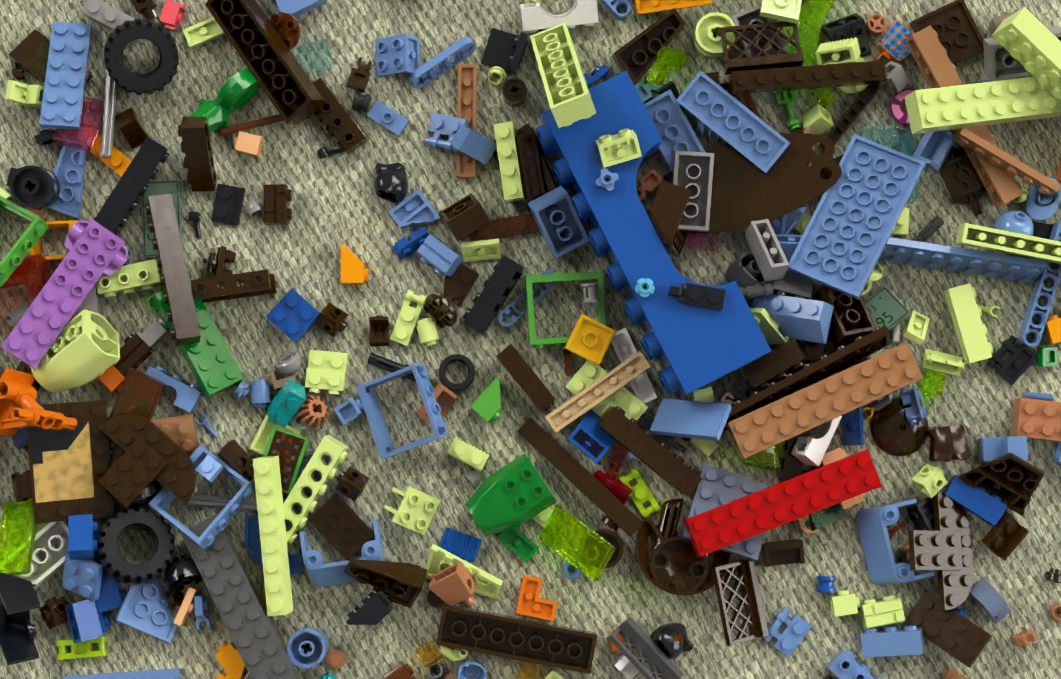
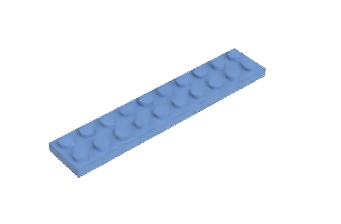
[879,237,1046,283]

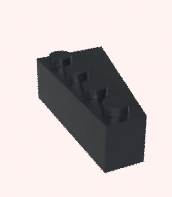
[463,255,524,335]

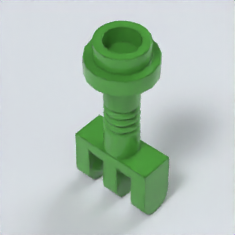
[774,90,802,132]

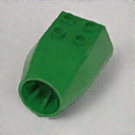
[465,453,557,536]

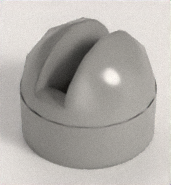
[247,201,264,217]
[464,471,481,487]

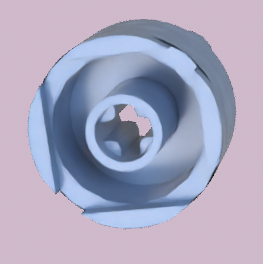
[287,627,329,669]

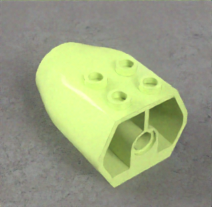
[29,309,120,393]

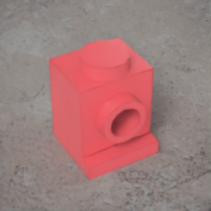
[159,0,187,32]

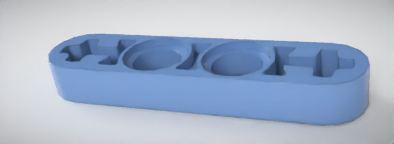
[410,37,476,88]
[498,270,556,327]

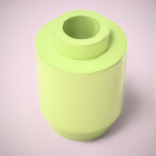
[416,317,439,347]

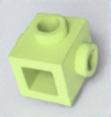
[912,464,948,498]

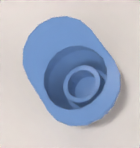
[1026,177,1061,220]

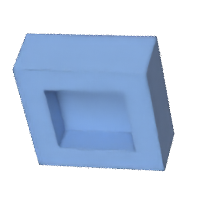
[195,455,224,483]

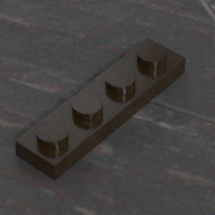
[515,132,545,212]

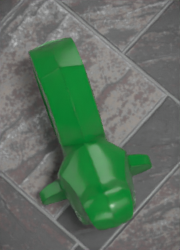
[189,69,261,135]

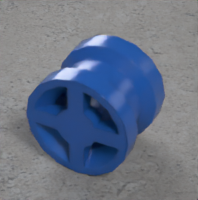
[816,576,836,592]

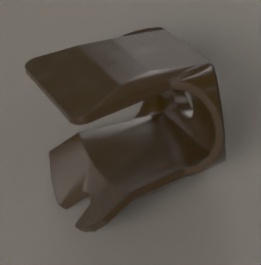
[926,424,972,462]

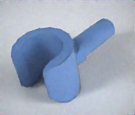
[195,414,218,438]

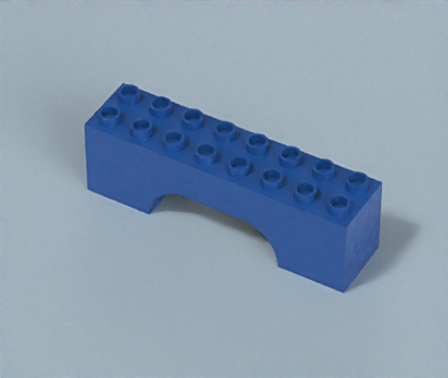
[536,71,771,397]

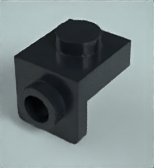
[34,129,66,150]

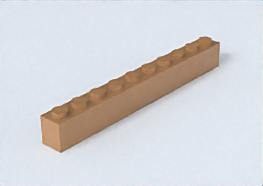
[904,25,1023,207]

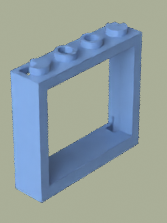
[356,362,448,460]
[149,445,255,550]

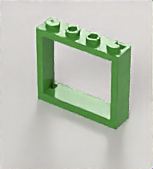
[0,196,49,287]
[524,271,606,348]

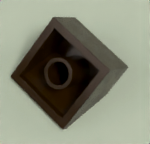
[439,193,490,241]

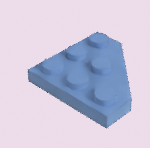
[115,576,177,644]

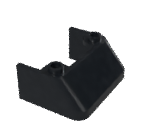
[0,572,40,666]

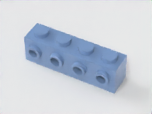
[826,649,880,679]

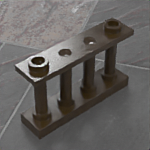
[190,269,277,303]

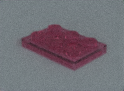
[52,97,104,151]

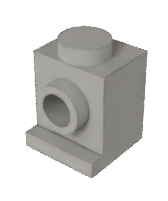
[883,61,910,93]
[136,318,170,348]

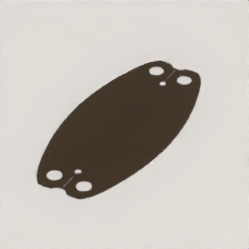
[653,133,842,233]

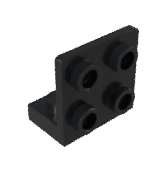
[821,13,871,57]
[481,28,528,75]

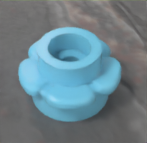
[635,278,655,298]

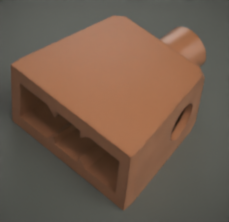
[428,561,476,608]

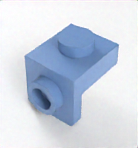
[334,397,364,425]

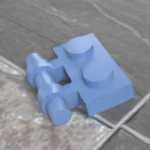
[425,113,469,152]
[762,606,812,657]

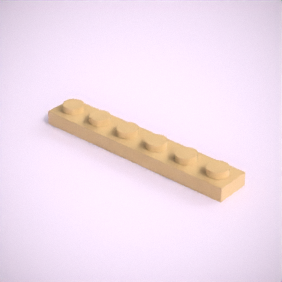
[545,351,651,433]

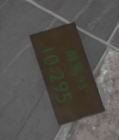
[8,29,93,84]

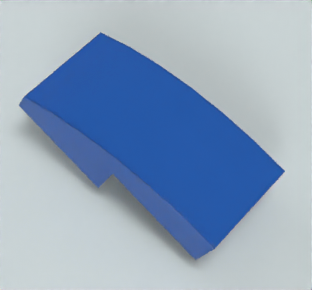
[584,64,609,88]

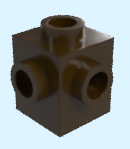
[315,303,349,337]
[336,466,370,501]
[39,596,69,630]

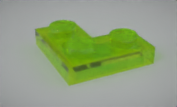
[646,45,688,86]

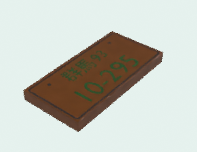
[108,367,166,441]

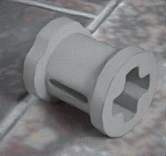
[580,282,600,303]

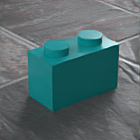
[267,379,306,428]

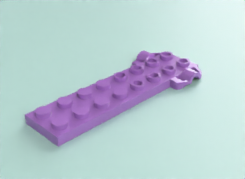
[1,219,129,369]

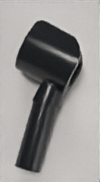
[317,147,345,160]
[188,211,201,238]

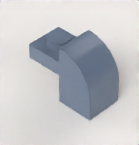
[969,578,1010,624]

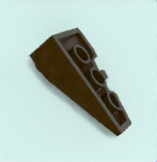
[344,559,427,608]

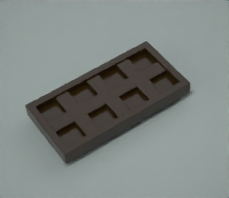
[903,591,992,669]

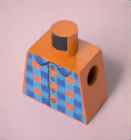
[876,19,913,65]

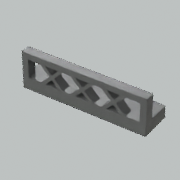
[608,617,684,679]

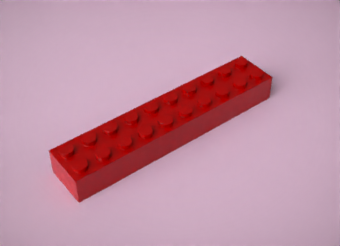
[683,449,882,557]

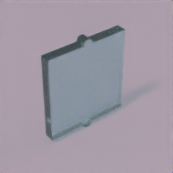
[295,39,334,75]

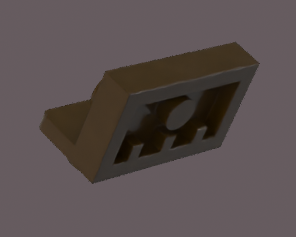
[982,512,1029,560]

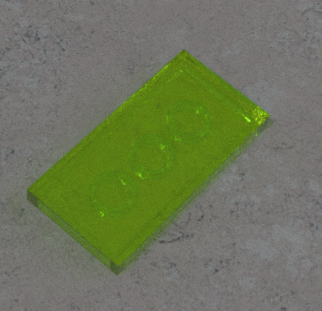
[0,499,37,576]
[539,506,616,581]

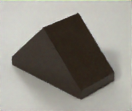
[115,107,148,149]

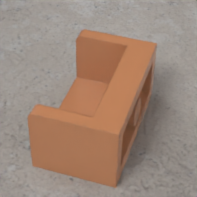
[416,382,458,424]

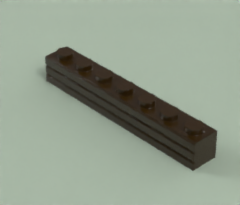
[819,84,882,150]

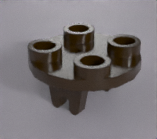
[423,294,458,328]

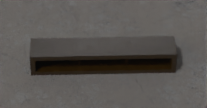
[596,406,702,497]

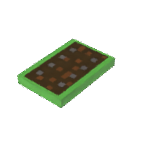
[254,427,310,494]

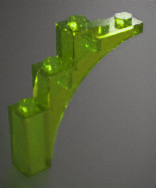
[790,0,837,107]

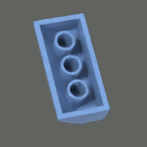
[751,294,834,344]

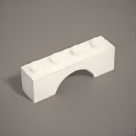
[520,0,599,33]
[791,416,842,467]

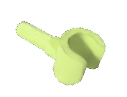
[977,304,1000,317]

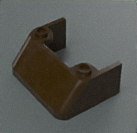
[647,180,692,257]

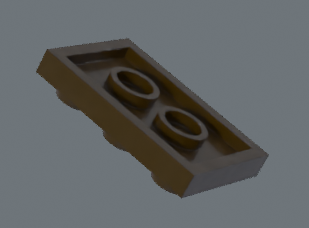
[308,493,375,560]

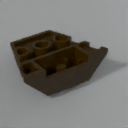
[958,453,1044,516]

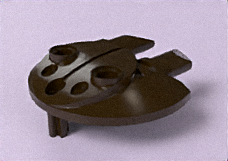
[635,498,732,596]

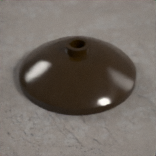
[870,399,928,456]

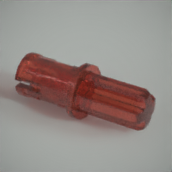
[606,444,628,481]

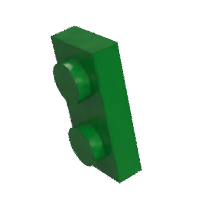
[497,528,539,562]

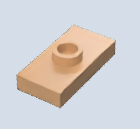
[174,586,199,626]

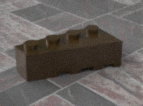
[611,8,686,85]

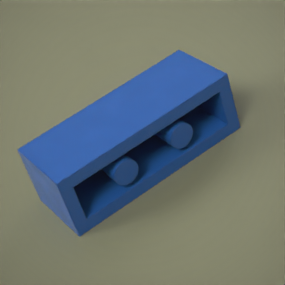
[943,474,1007,526]

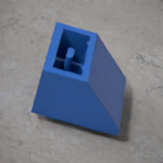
[567,410,615,464]

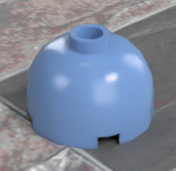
[993,211,1034,236]

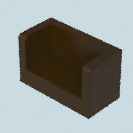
[762,539,805,567]

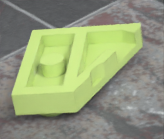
[750,308,790,345]

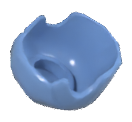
[457,660,486,679]

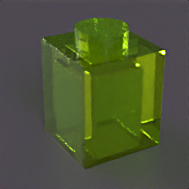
[920,369,946,399]

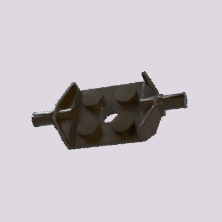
[939,146,987,216]

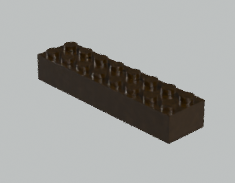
[205,0,324,124]
[436,604,597,674]

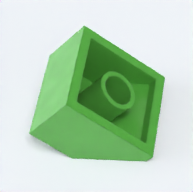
[470,378,501,423]

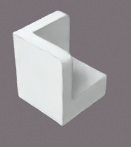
[614,654,639,679]

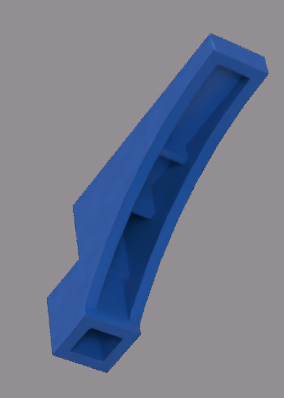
[95,531,127,632]

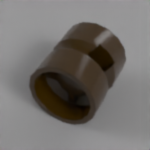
[503,78,527,107]

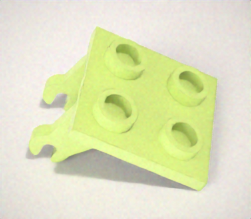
[383,486,441,535]

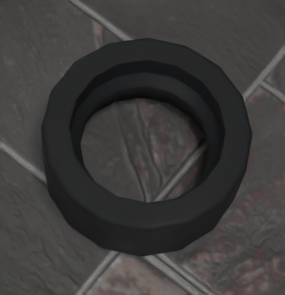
[439,354,475,391]

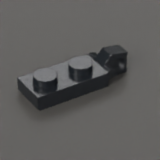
[669,283,726,310]

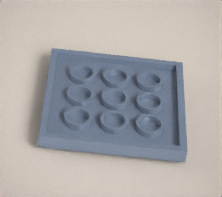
[682,464,771,562]

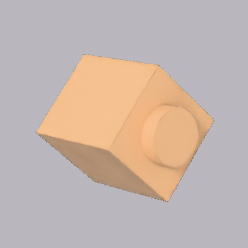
[233,131,264,158]

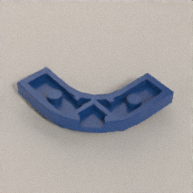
[245,515,303,574]

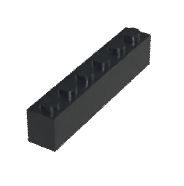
[94,136,170,236]

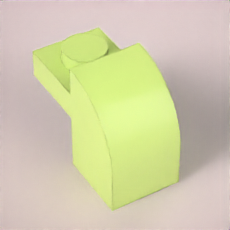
[5,80,44,108]

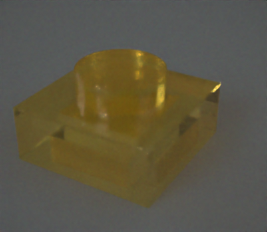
[414,641,442,668]
[518,661,541,679]

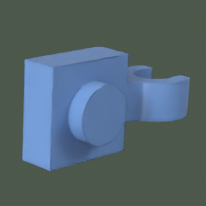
[194,595,212,629]

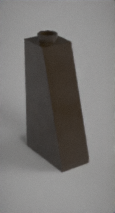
[496,344,555,412]

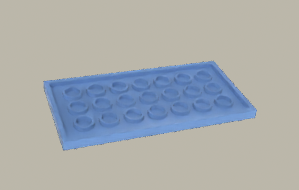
[788,134,926,300]

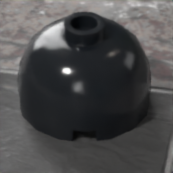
[164,555,203,591]

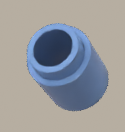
[250,380,271,408]

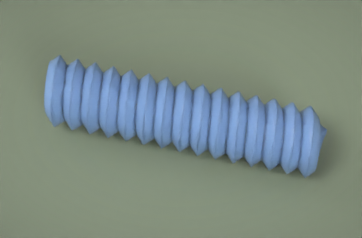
[1023,392,1053,401]

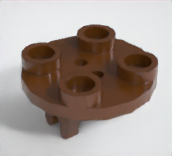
[270,12,301,50]

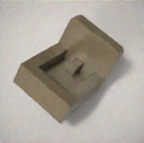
[268,370,299,391]

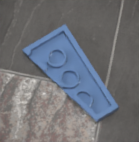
[47,134,87,219]

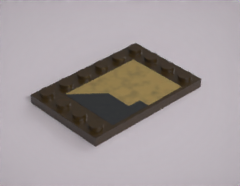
[27,400,115,524]

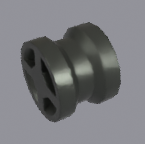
[352,91,371,113]

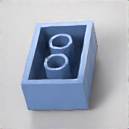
[527,186,589,259]

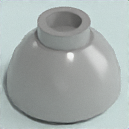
[275,352,301,376]

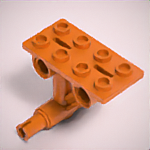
[0,368,77,439]

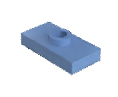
[367,100,409,137]

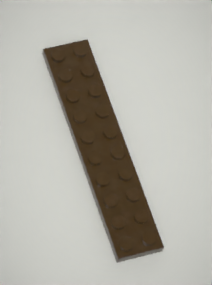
[722,325,890,433]

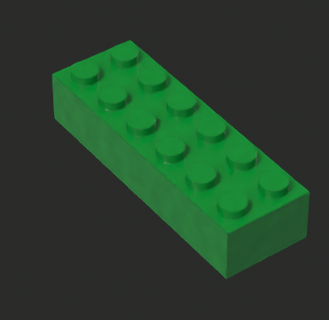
[153,277,244,399]

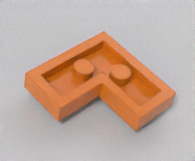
[516,575,558,621]

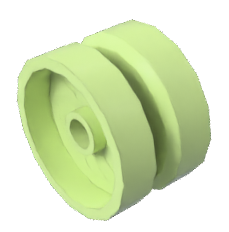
[693,12,737,59]

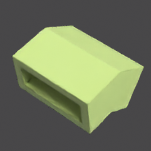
[690,438,722,457]

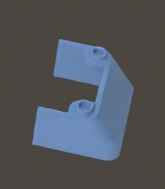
[855,498,935,585]
[299,519,385,587]

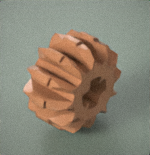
[296,395,330,428]

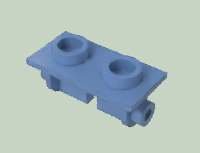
[900,384,927,425]

